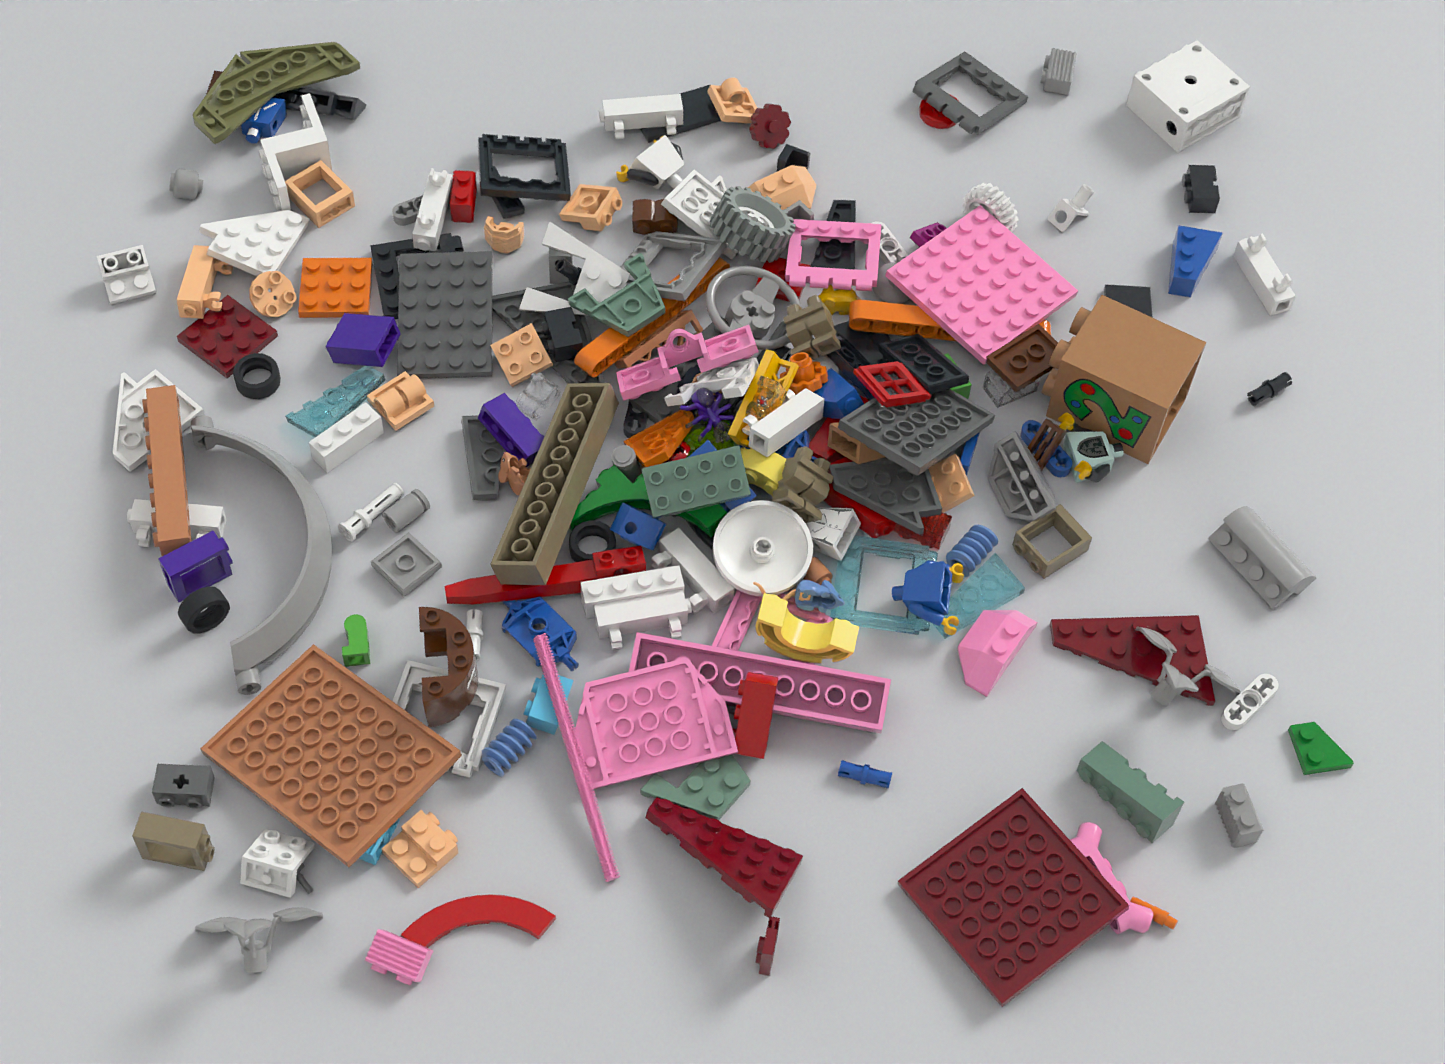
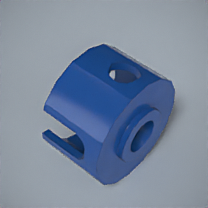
[610,502,666,550]

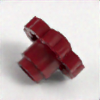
[749,103,791,149]

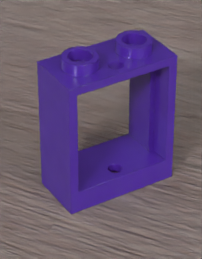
[158,531,233,603]

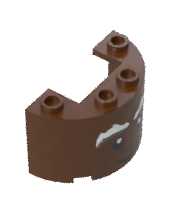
[419,607,478,728]

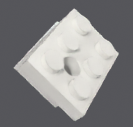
[258,94,333,211]

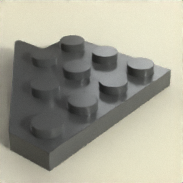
[828,457,942,535]

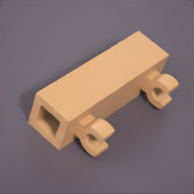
[177,245,233,319]

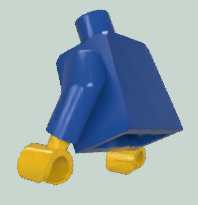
[892,560,964,635]

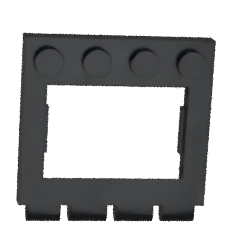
[478,134,571,201]
[370,233,464,320]

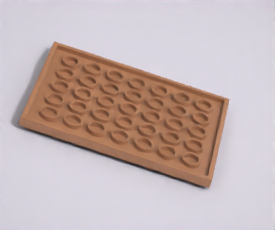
[200,644,462,867]

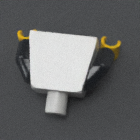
[616,135,684,189]

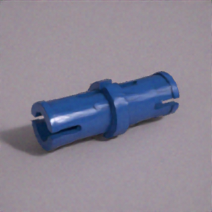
[838,760,892,789]

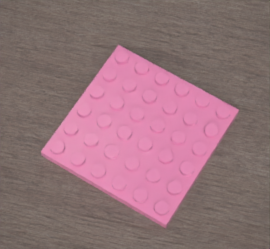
[885,205,1078,365]

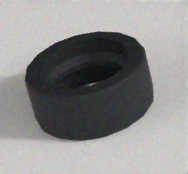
[233,353,281,399]
[569,520,616,562]
[177,586,230,634]

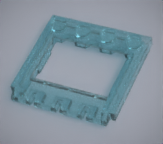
[830,535,938,635]

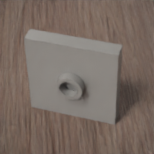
[371,532,442,596]

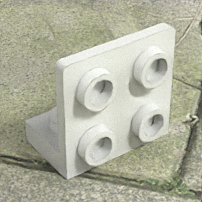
[240,829,314,898]

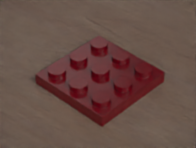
[177,295,278,379]

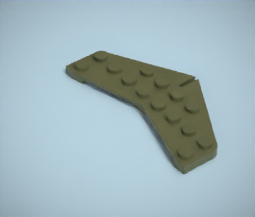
[193,42,360,144]

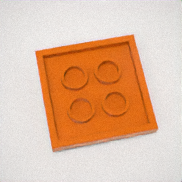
[298,258,373,318]

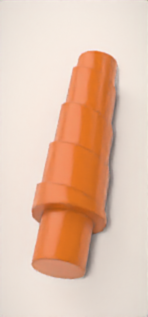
[1130,896,1178,930]

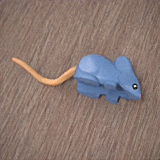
[753,580,844,613]

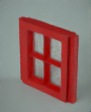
[853,361,931,407]

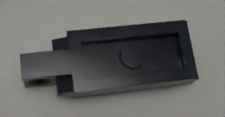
[491,166,525,219]

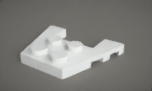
[664,358,759,406]

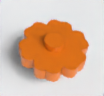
[780,352,828,395]

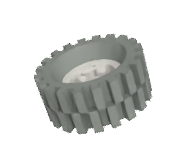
[710,186,796,263]

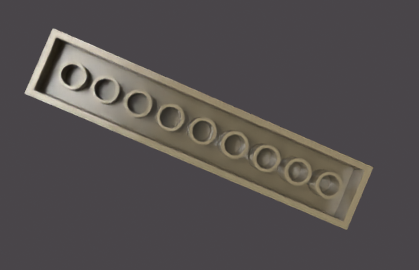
[490,383,619,585]

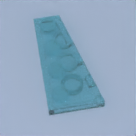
[285,366,385,437]
[933,553,1025,639]

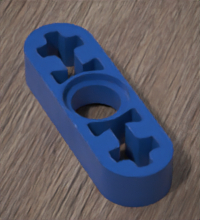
[1020,420,1072,478]

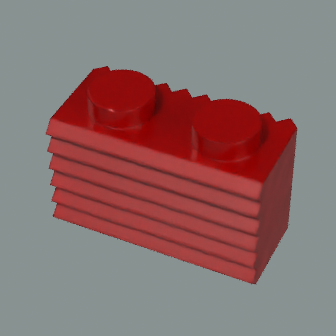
[450,170,477,223]

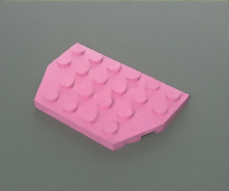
[574,658,738,789]

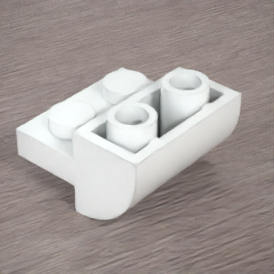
[97,245,156,305]

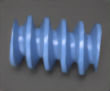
[946,524,998,577]
[481,719,537,777]

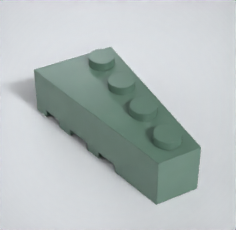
[1076,741,1184,843]

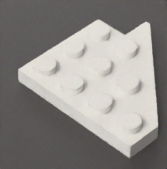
[199,210,310,276]
[113,369,204,472]

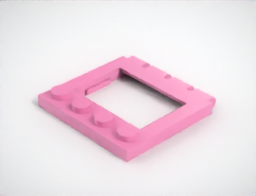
[785,219,881,291]
[712,590,833,665]

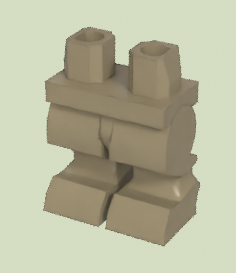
[783,295,841,361]
[772,446,834,523]

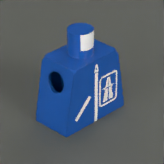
[241,98,287,144]

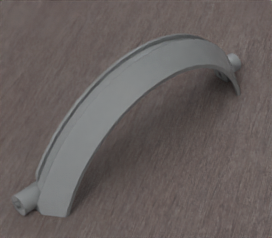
[191,415,332,695]

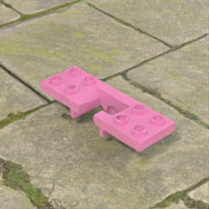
[616,325,759,401]

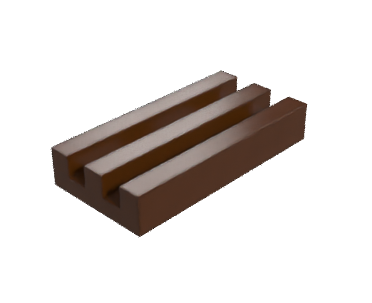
[1027,419,1067,471]

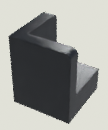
[777,144,810,172]

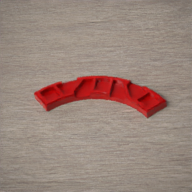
[401,895,556,948]

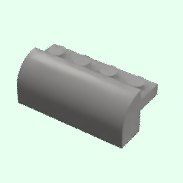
[1208,506,1317,609]

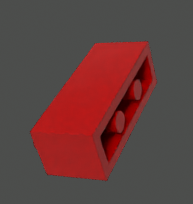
[732,672,779,759]

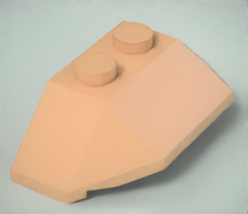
[748,165,816,210]

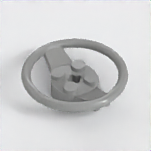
[705,266,802,350]

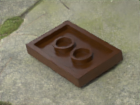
[986,324,1058,393]

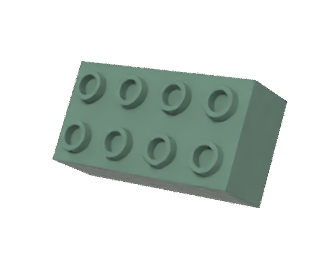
[642,445,751,519]

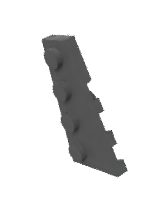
[461,415,504,500]

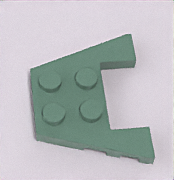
[568,252,666,337]
[640,755,751,820]

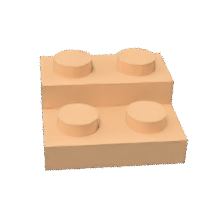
[559,184,622,231]
[382,810,458,888]

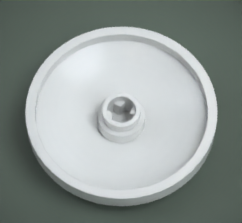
[713,500,813,597]

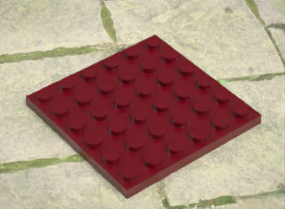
[898,788,1129,1007]

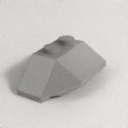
[988,431,1056,521]

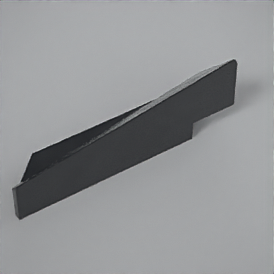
[272,87,366,120]

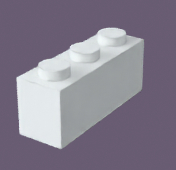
[309,402,384,473]

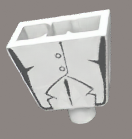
[805,508,861,561]

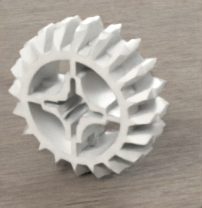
[962,183,1019,232]

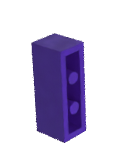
[478,393,545,467]

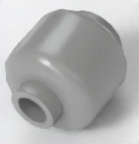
[169,169,203,200]

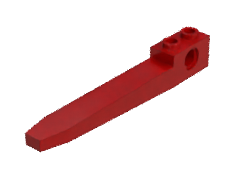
[444,545,646,605]

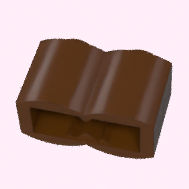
[632,199,678,235]

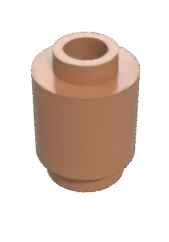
[803,556,833,585]

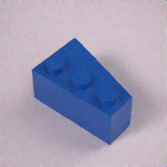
[1168,225,1223,297]

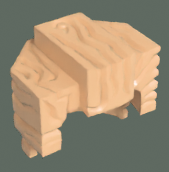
[484,216,524,253]

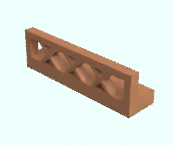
[614,310,703,369]

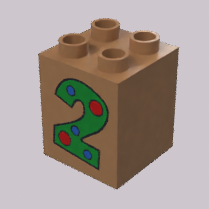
[1041,295,1207,464]

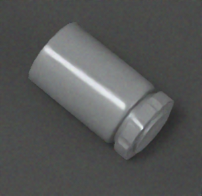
[611,445,642,483]
[382,489,430,532]

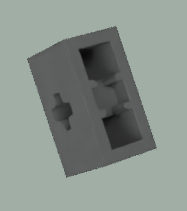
[152,763,215,808]

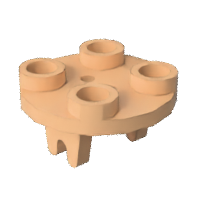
[249,271,296,317]

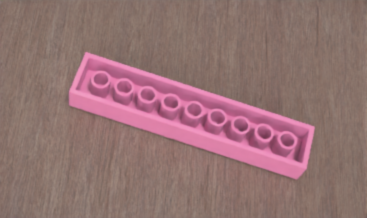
[629,632,891,734]

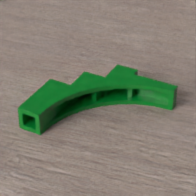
[569,465,727,538]

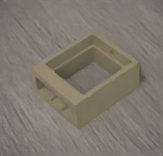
[1012,504,1092,579]
[132,812,215,871]

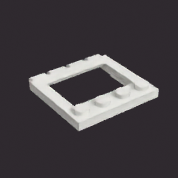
[393,660,506,778]

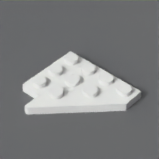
[661,170,739,260]

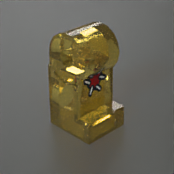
[745,376,787,421]

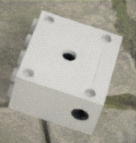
[1126,40,1250,153]

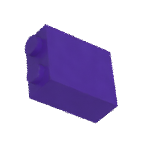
[325,313,401,367]

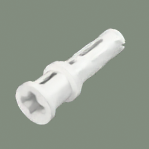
[338,482,404,542]

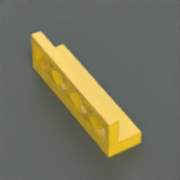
[728,349,799,448]

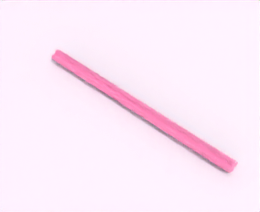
[533,633,620,882]

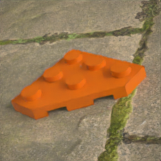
[623,410,695,468]

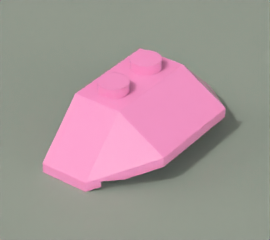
[957,610,1038,697]

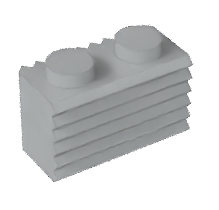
[1041,48,1077,95]
[1215,783,1264,848]

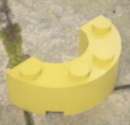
[740,447,815,506]
[755,593,859,663]

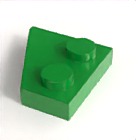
[1288,722,1354,775]

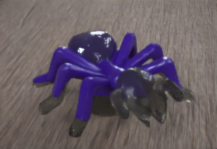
[678,388,735,443]

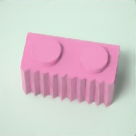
[365,929,433,985]

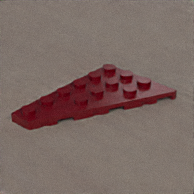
[1050,615,1215,706]
[645,797,803,918]

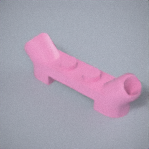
[1070,822,1153,934]

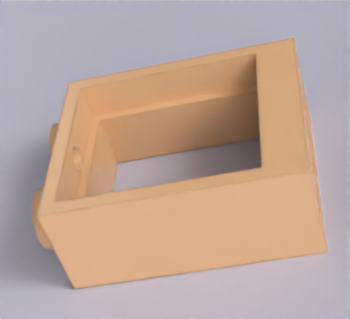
[285,160,355,228]

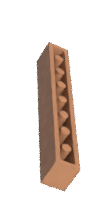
[142,385,192,556]

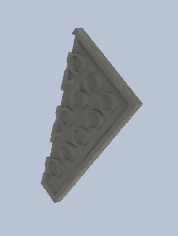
[492,281,605,384]

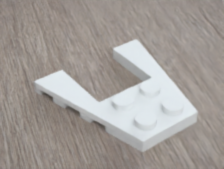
[519,222,630,316]

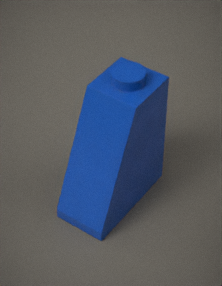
[813,368,864,419]

